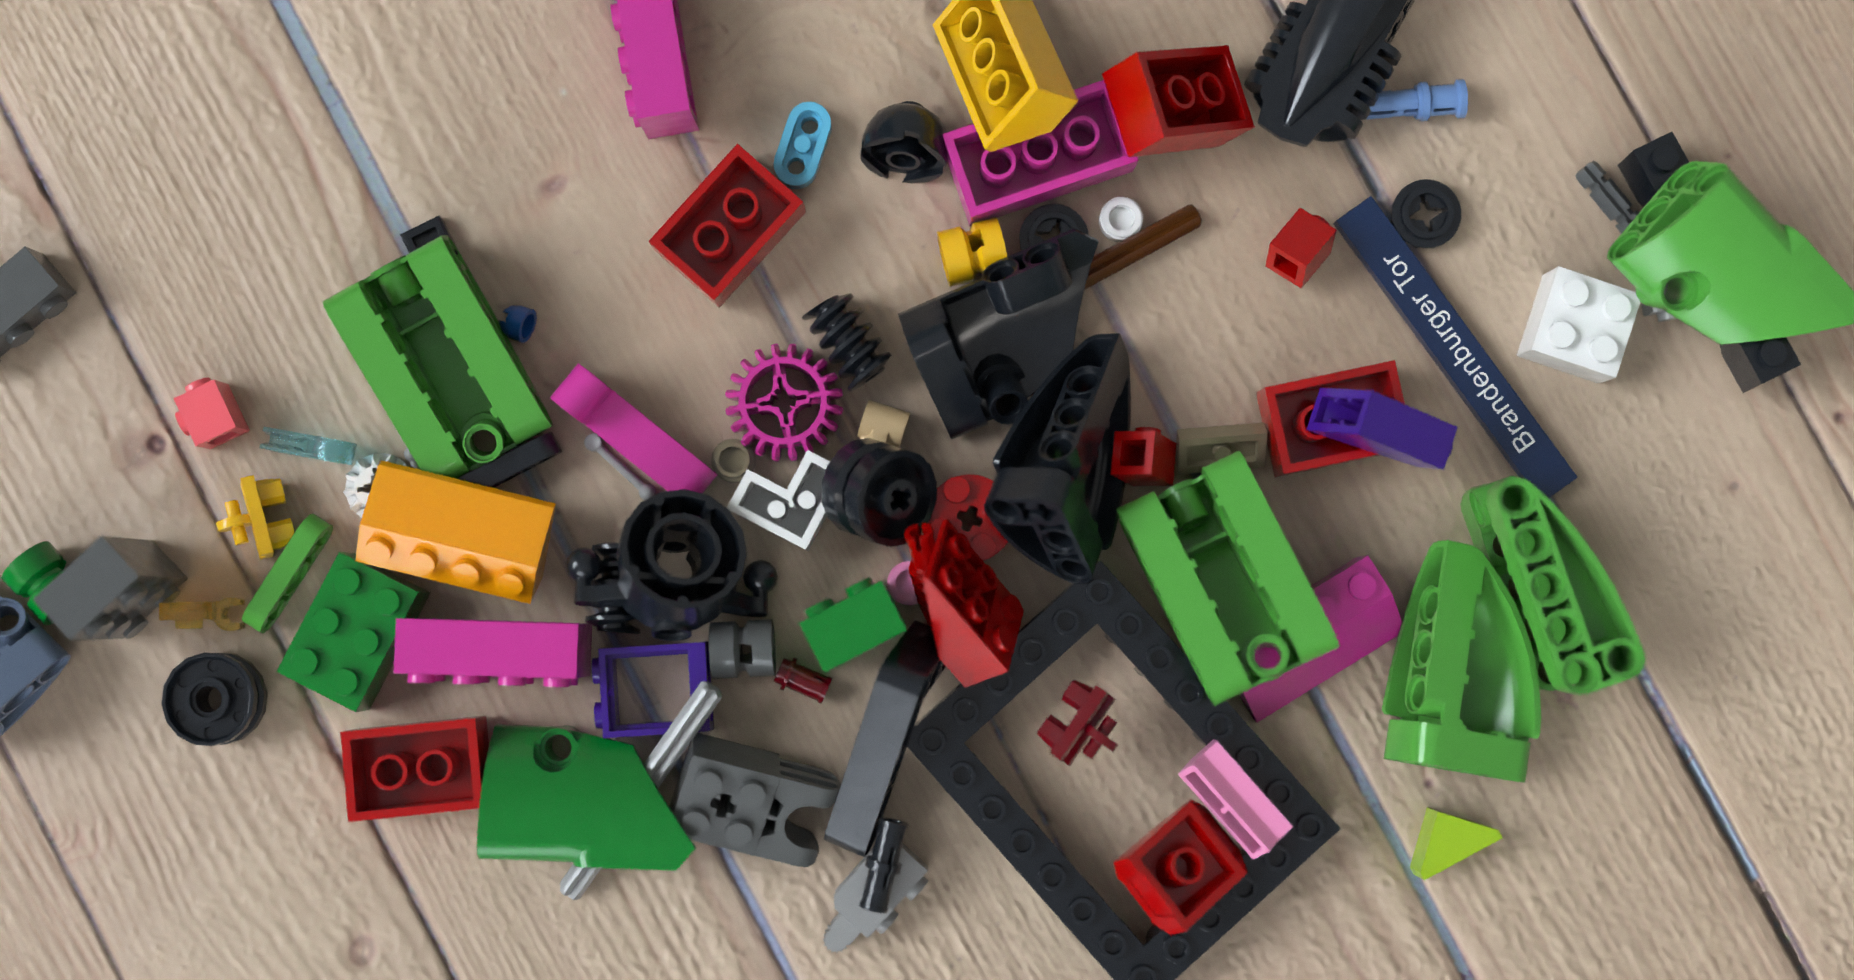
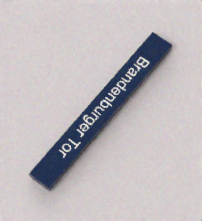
[1333,196,1578,499]

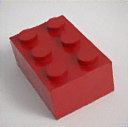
[1102,45,1255,157]
[648,143,806,308]
[1256,360,1405,478]
[340,715,489,822]

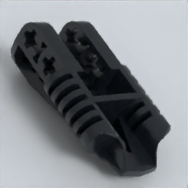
[1244,0,1415,147]

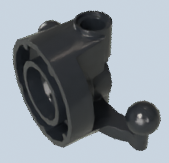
[566,489,778,641]

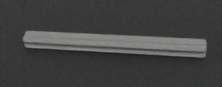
[560,681,722,900]

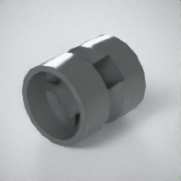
[709,619,776,679]

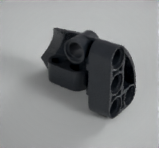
[898,228,1099,439]

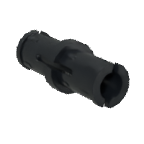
[859,817,908,913]

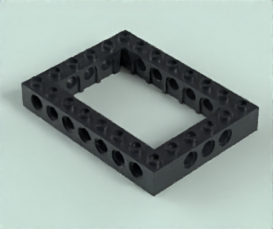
[907,560,1341,980]

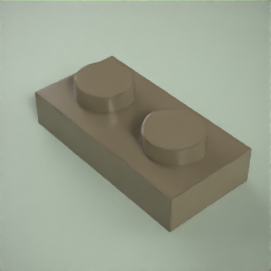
[1176,422,1267,474]

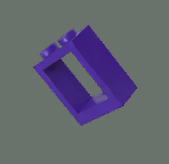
[592,641,715,738]

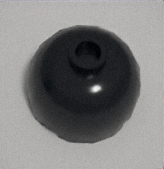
[860,101,947,183]

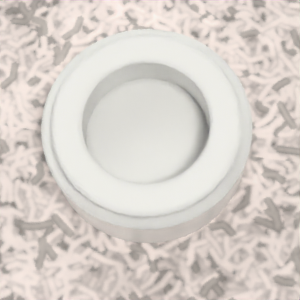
[1099,197,1143,242]

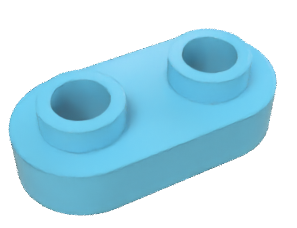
[774,102,832,189]

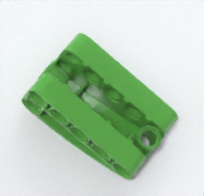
[323,235,553,479]
[1117,451,1339,706]
[1460,475,1646,695]

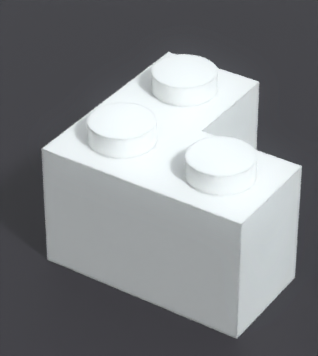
[727,450,830,551]

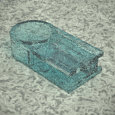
[259,427,357,466]

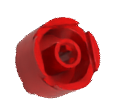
[928,474,1008,561]

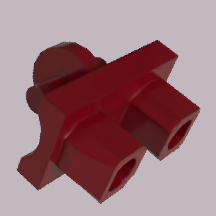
[1037,680,1118,766]

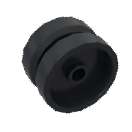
[821,438,937,547]

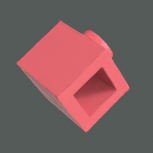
[173,377,250,450]

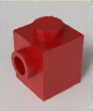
[1265,208,1337,289]
[1111,427,1177,486]

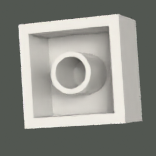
[1517,266,1640,384]

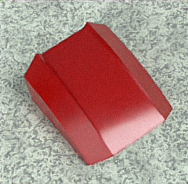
[1113,799,1248,935]

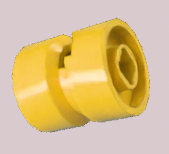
[937,217,1007,287]

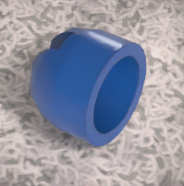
[499,305,537,343]

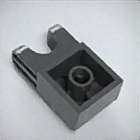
[669,733,841,867]

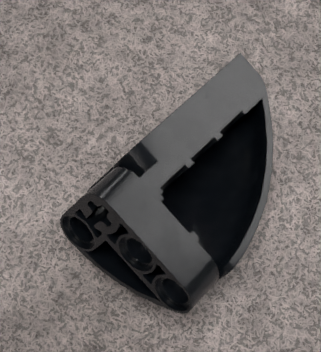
[984,333,1131,584]

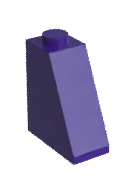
[1306,388,1458,470]

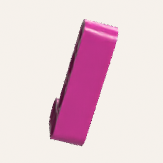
[550,363,718,494]

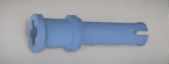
[1367,79,1468,121]

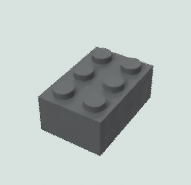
[33,536,188,640]

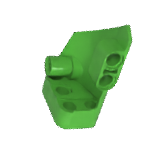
[1607,161,1854,344]

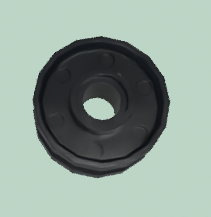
[161,653,268,746]

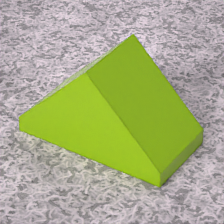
[1410,807,1503,880]

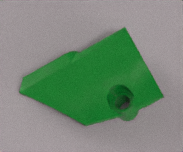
[477,724,696,871]

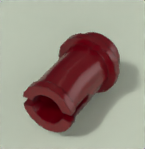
[773,657,832,704]

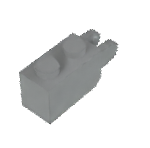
[823,843,928,953]

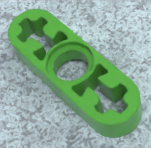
[242,514,333,633]

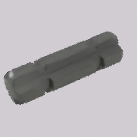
[1575,161,1639,233]

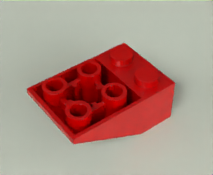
[923,519,1024,688]

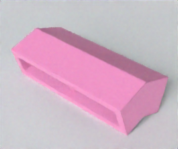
[1178,739,1293,860]

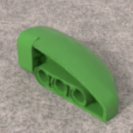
[1382,540,1541,783]

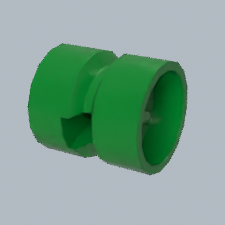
[1,541,66,625]

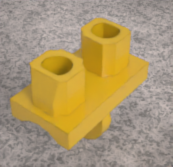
[216,475,295,560]

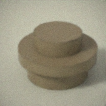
[711,439,756,483]

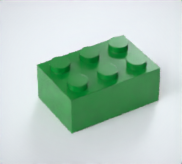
[276,552,431,712]
[799,577,907,673]

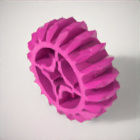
[725,343,843,462]

